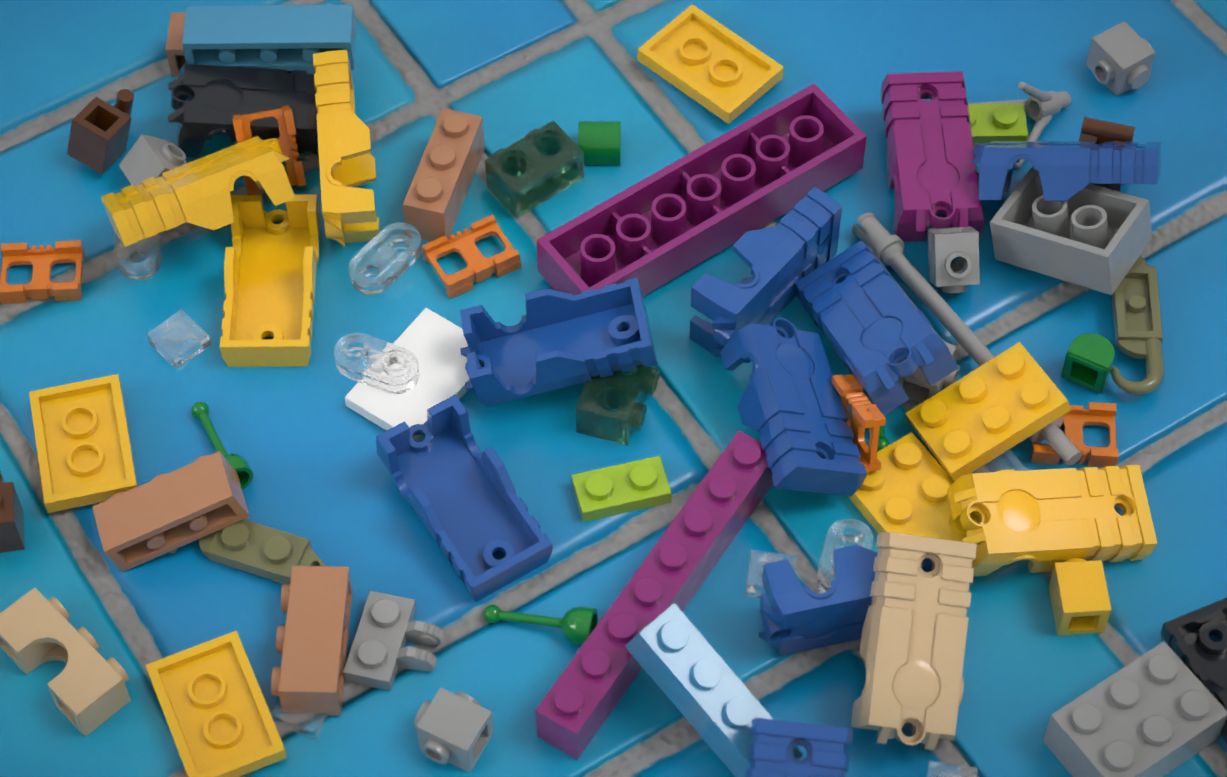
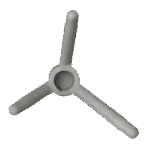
[968,82,1071,169]

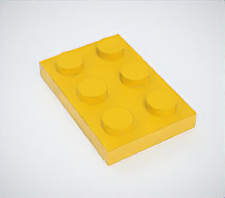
[637,4,784,124]
[905,342,1071,482]
[29,374,138,513]
[848,432,980,542]
[145,630,287,777]

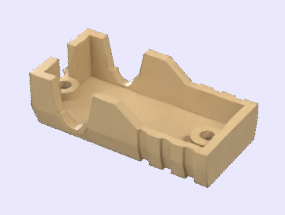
[851,532,977,750]

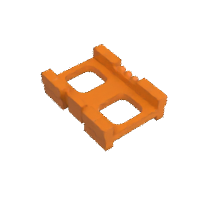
[232,105,306,195]
[422,214,521,300]
[0,240,85,304]
[831,374,886,473]
[1031,402,1119,467]

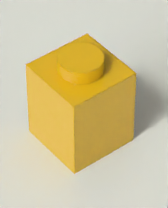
[1048,558,1111,636]

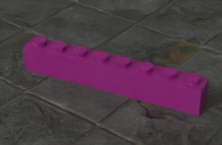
[535,431,774,760]

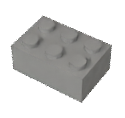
[990,167,1152,295]
[1043,641,1227,777]

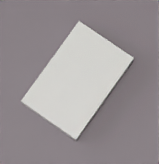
[344,308,483,442]

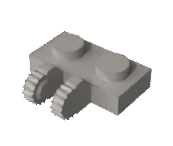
[343,591,445,691]

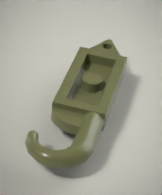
[1111,255,1164,395]
[169,519,326,584]

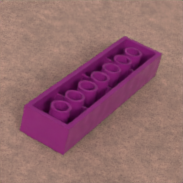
[537,83,867,296]

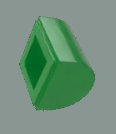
[578,121,621,165]
[1061,333,1115,393]

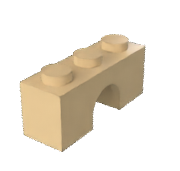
[0,587,131,737]

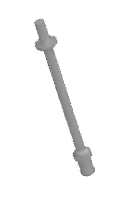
[852,212,1082,466]

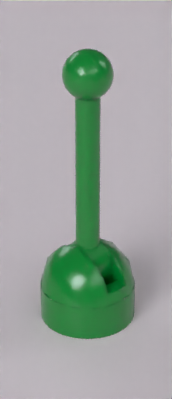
[191,402,253,490]
[483,605,598,645]

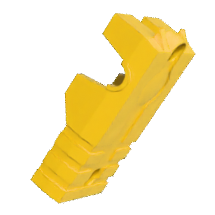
[313,50,380,247]
[101,136,295,247]
[220,194,320,367]
[947,465,1158,577]

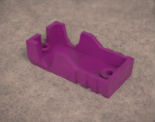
[880,71,984,242]

